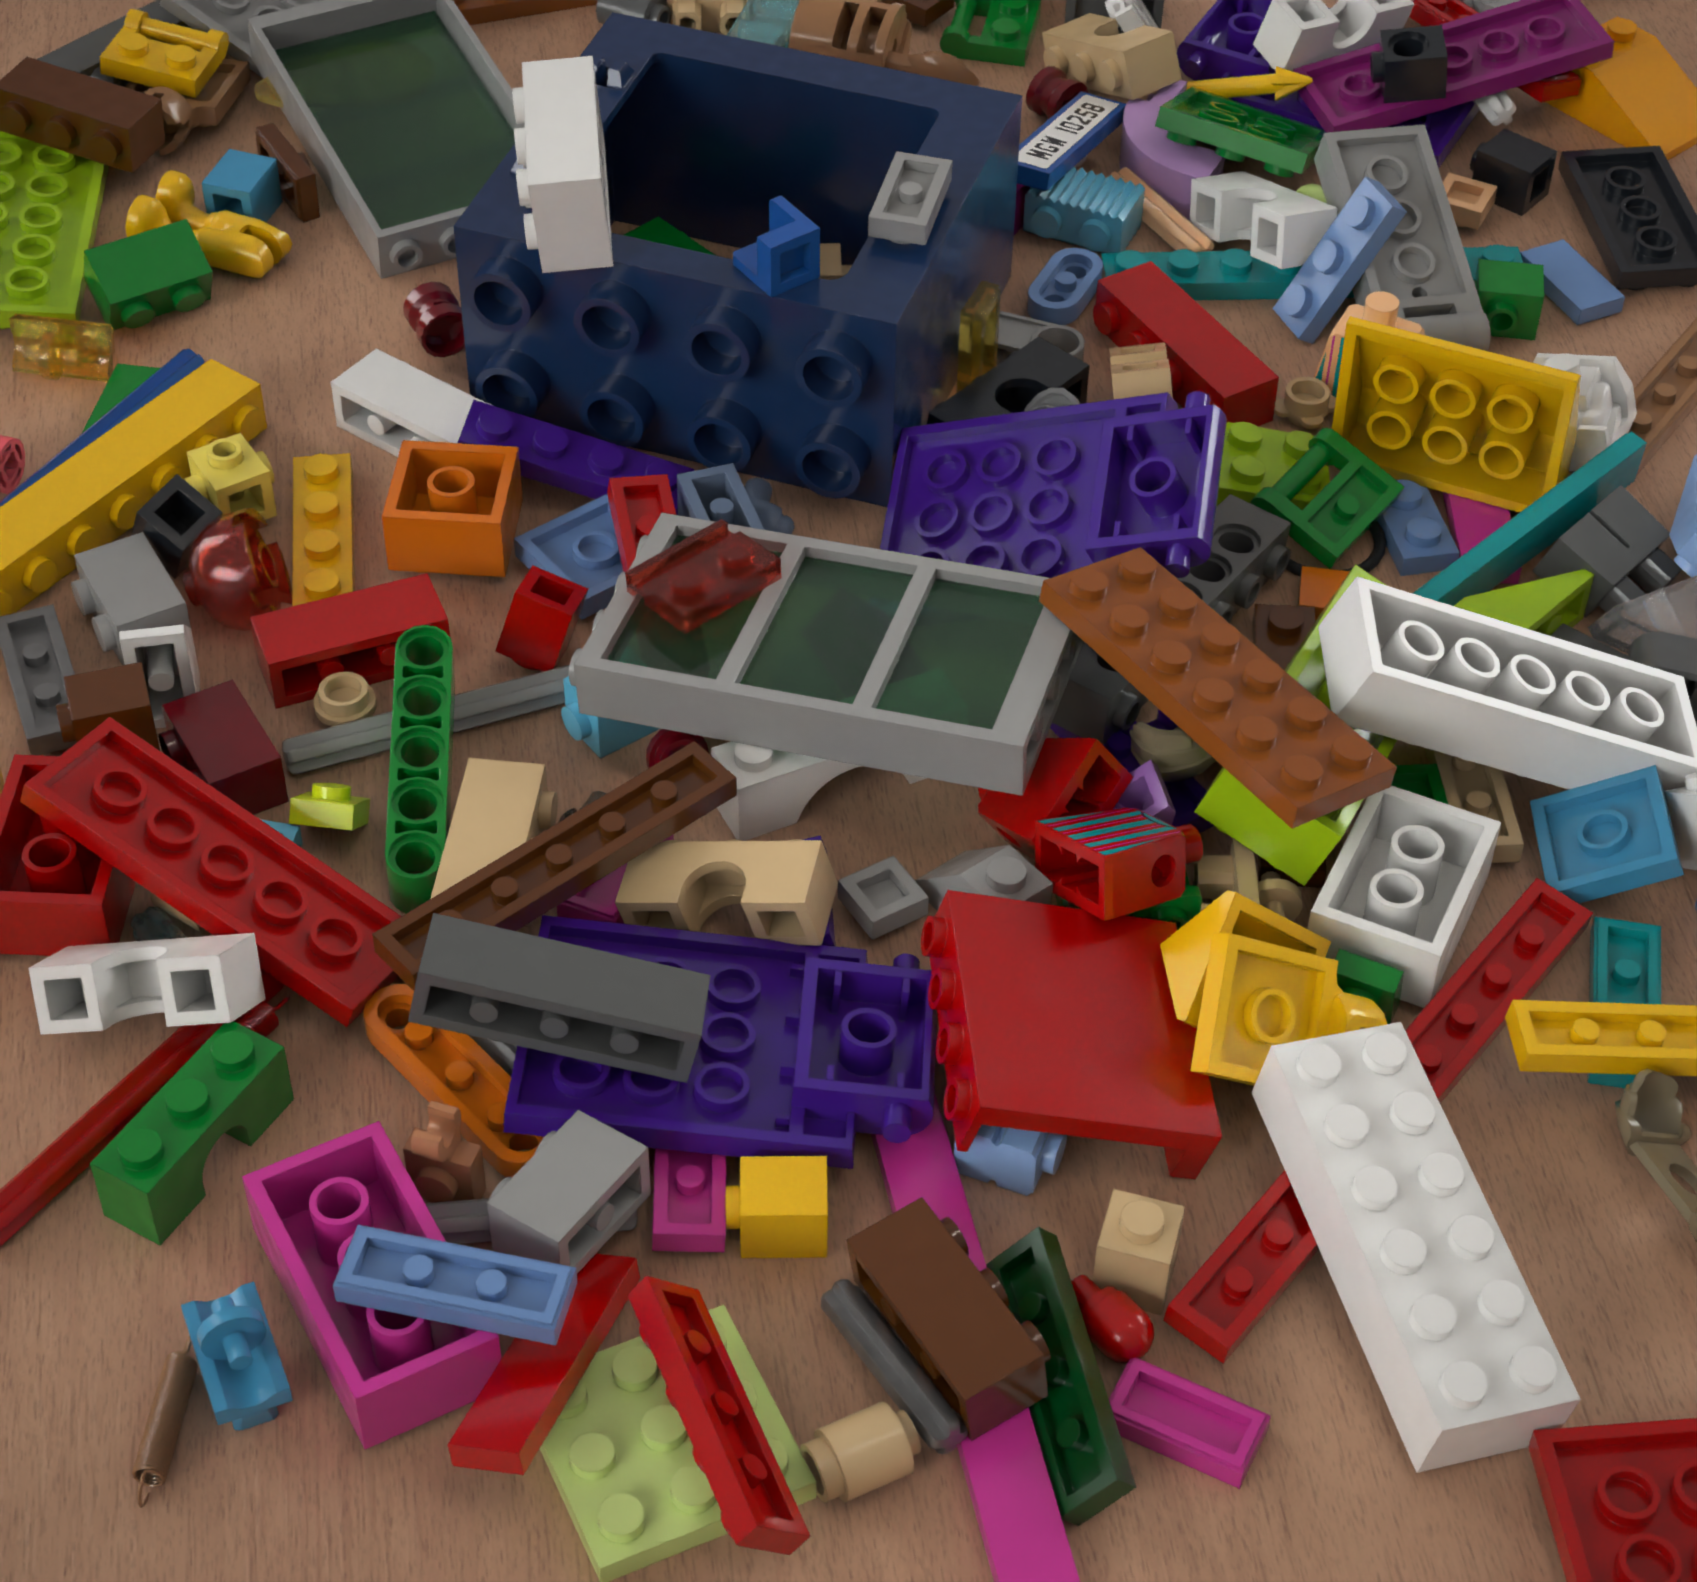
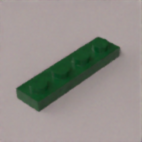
[986,1227,1137,1526]

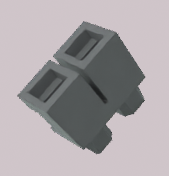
[1532,485,1682,627]

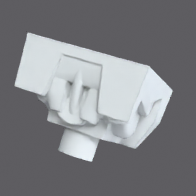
[1533,353,1637,472]

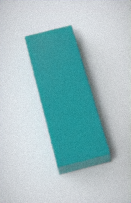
[1587,916,1661,1089]

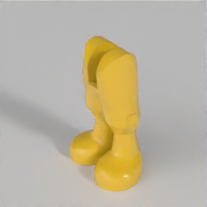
[125,170,293,279]

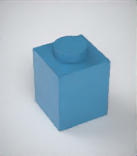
[201,149,283,223]

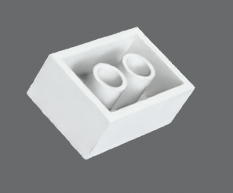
[512,56,613,273]
[1307,786,1501,1008]

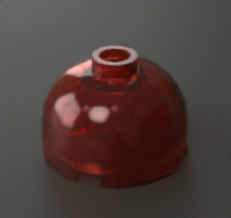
[183,507,292,631]

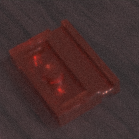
[625,519,782,634]

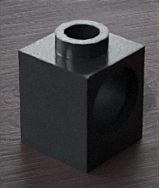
[1370,25,1448,103]

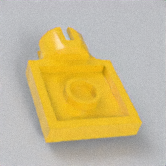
[1190,933,1387,1086]

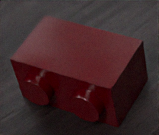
[158,679,289,815]

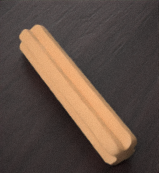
[1110,167,1215,253]

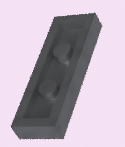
[0,604,77,755]

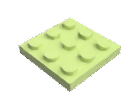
[540,1305,816,1582]

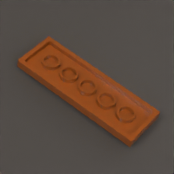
[1039,547,1397,829]

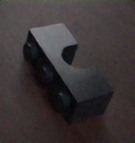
[927,336,1090,425]

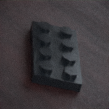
[1558,146,1697,290]

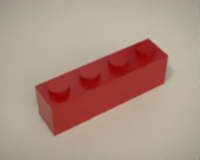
[1093,261,1279,426]

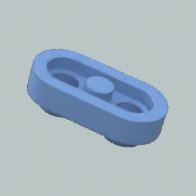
[1027,248,1103,325]

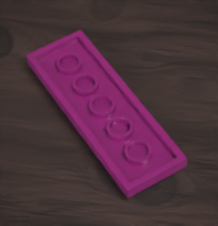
[1293,0,1614,133]

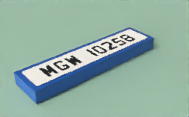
[1017,91,1126,191]

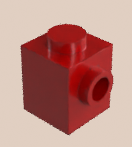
[495,565,589,671]

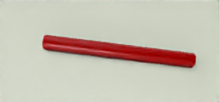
[0,968,284,1247]

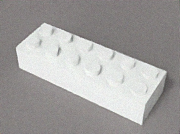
[1318,577,1697,791]
[1252,1022,1581,1473]

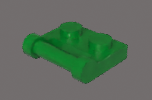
[940,0,1041,67]
[1250,428,1405,569]

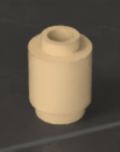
[800,1401,921,1503]

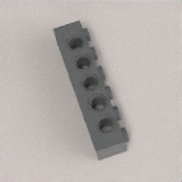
[1052,494,1291,745]

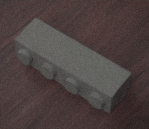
[408,913,710,1083]

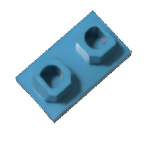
[181,1282,293,1431]

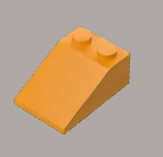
[1546,16,1697,160]

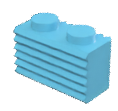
[1023,167,1145,253]

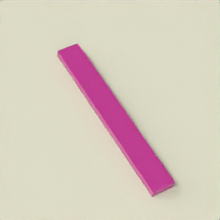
[871,1094,1080,1582]

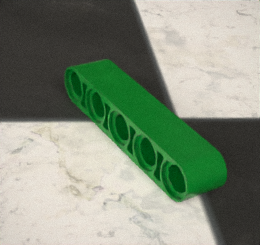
[385,625,455,914]

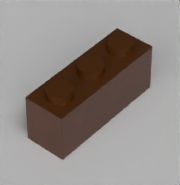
[0,57,165,173]
[846,1197,1051,1441]

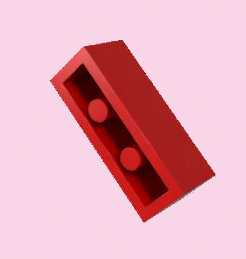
[250,573,450,709]

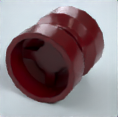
[403,282,465,357]

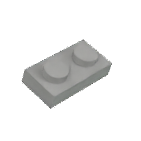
[868,151,953,245]

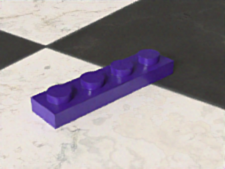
[458,400,694,515]

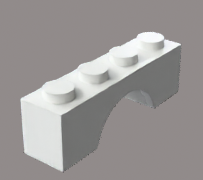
[711,672,969,841]

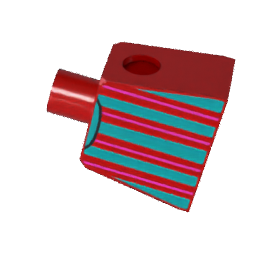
[1035,807,1203,921]

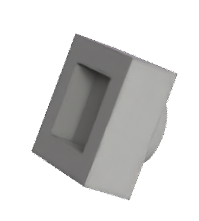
[838,855,929,940]

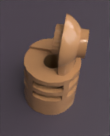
[788,0,979,86]

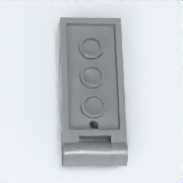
[1314,124,1491,351]

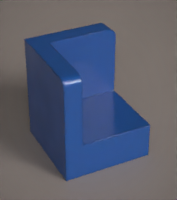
[733,196,820,298]

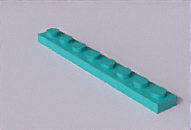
[1101,244,1523,300]

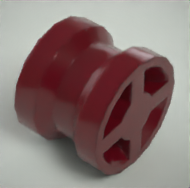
[1026,66,1089,119]

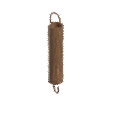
[132,1336,198,1508]

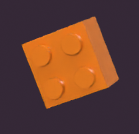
[382,440,523,577]

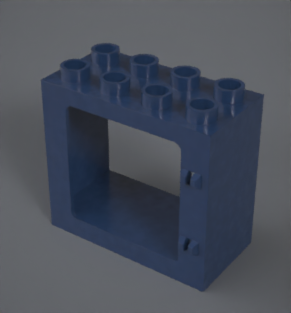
[453,12,1022,507]

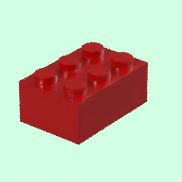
[0,754,136,956]

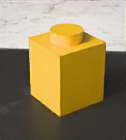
[725,1156,828,1258]

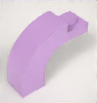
[1119,80,1225,220]

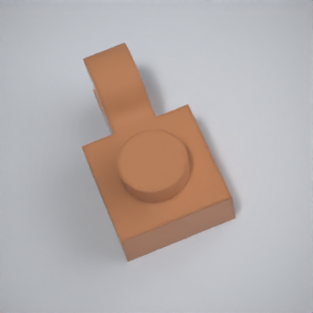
[403,1101,486,1203]

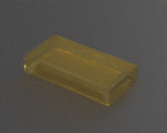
[956,280,1001,393]

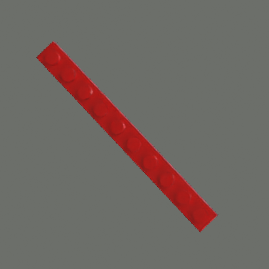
[1163,878,1593,1364]

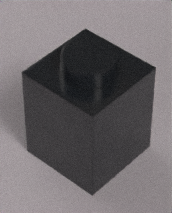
[1470,128,1557,216]
[131,474,223,579]

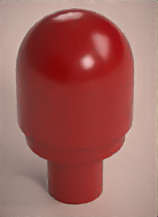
[1071,1274,1154,1363]

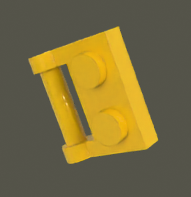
[99,8,229,98]

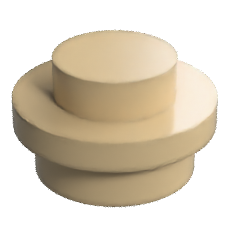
[313,672,377,727]

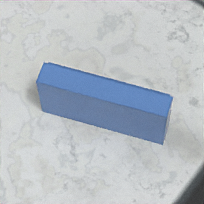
[1520,239,1625,325]

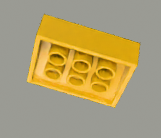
[1332,316,1581,513]

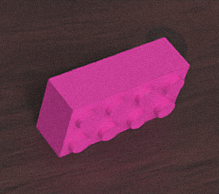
[242,1121,502,1450]

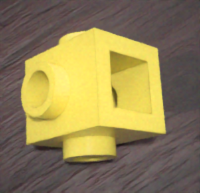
[185,433,277,535]

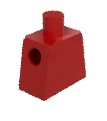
[978,738,1133,860]

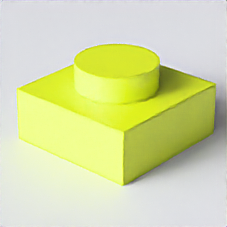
[289,783,370,831]

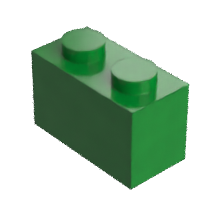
[84,219,213,332]

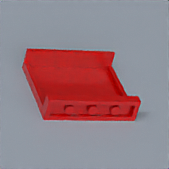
[921,890,1222,1180]

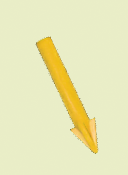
[1186,66,1313,101]

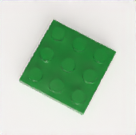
[1155,87,1326,178]

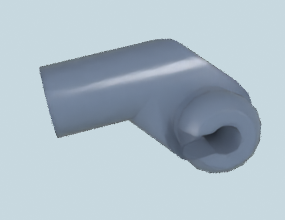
[744,478,794,534]

